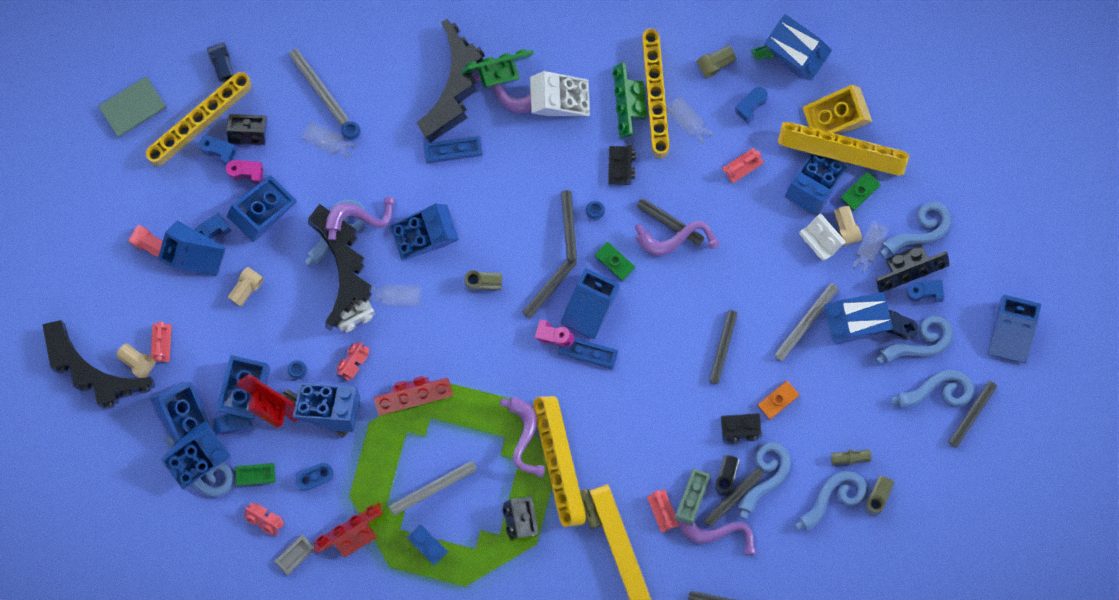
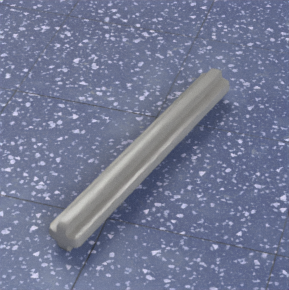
[289,49,349,126]
[774,283,839,361]
[389,461,477,515]

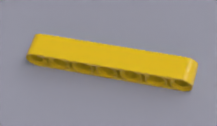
[642,29,669,159]
[146,72,252,166]
[777,122,909,175]
[533,396,586,527]
[590,484,651,600]

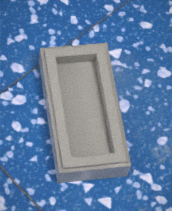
[274,534,315,576]

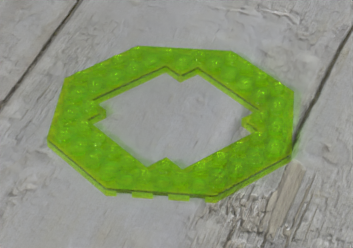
[349,383,552,587]

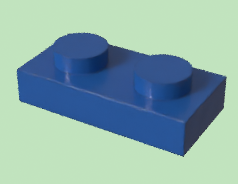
[407,524,448,566]

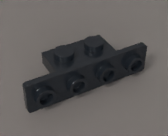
[876,245,950,293]

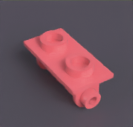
[722,148,764,183]
[151,322,172,362]
[336,342,370,381]
[647,489,679,533]
[244,502,285,537]

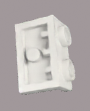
[799,214,846,261]
[331,301,375,332]

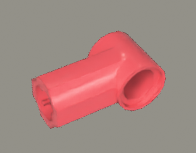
[128,225,163,257]

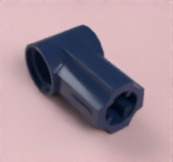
[207,42,234,82]

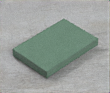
[98,76,167,138]

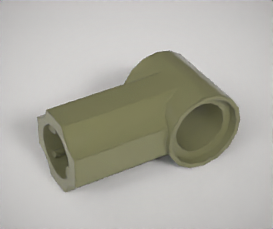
[696,45,737,78]
[464,270,502,291]
[865,475,895,516]

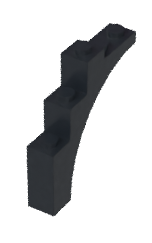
[416,19,486,143]
[308,204,372,331]
[42,320,156,409]

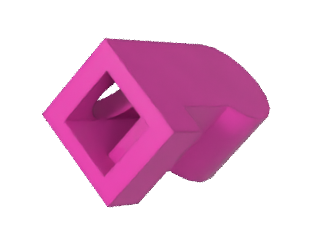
[226,160,264,184]
[535,320,575,347]

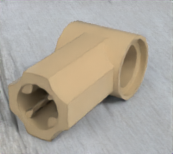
[834,206,862,246]
[228,267,264,307]
[116,343,156,378]

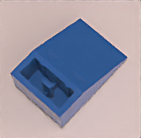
[784,153,847,216]
[390,203,459,261]
[158,220,226,276]
[560,268,620,340]
[988,295,1042,363]
[293,383,361,432]
[161,420,231,490]

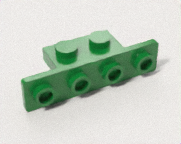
[461,49,534,88]
[612,62,647,139]

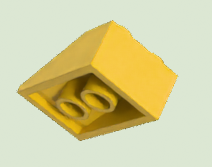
[802,84,872,135]

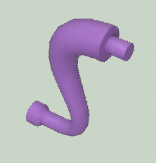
[472,72,531,114]
[325,197,395,240]
[635,221,720,256]
[500,397,545,478]
[679,521,756,555]

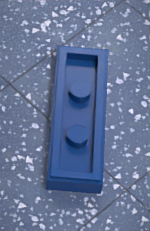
[424,136,482,163]
[558,338,618,369]

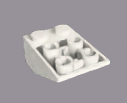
[530,71,590,117]

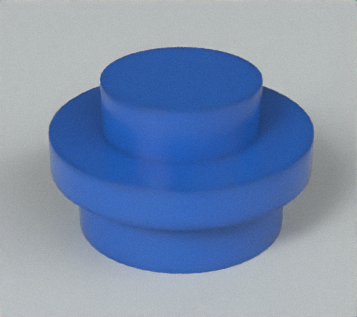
[341,121,360,140]
[586,201,605,220]
[288,360,307,380]

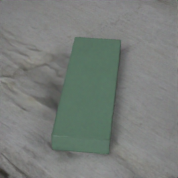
[674,468,711,526]

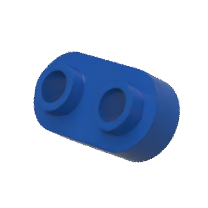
[296,463,334,491]

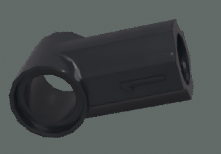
[715,455,740,496]

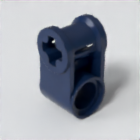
[886,310,918,339]

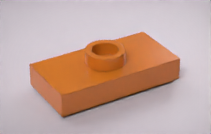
[757,381,800,420]

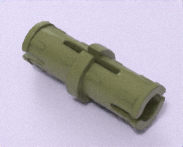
[831,449,871,465]
[580,489,602,529]

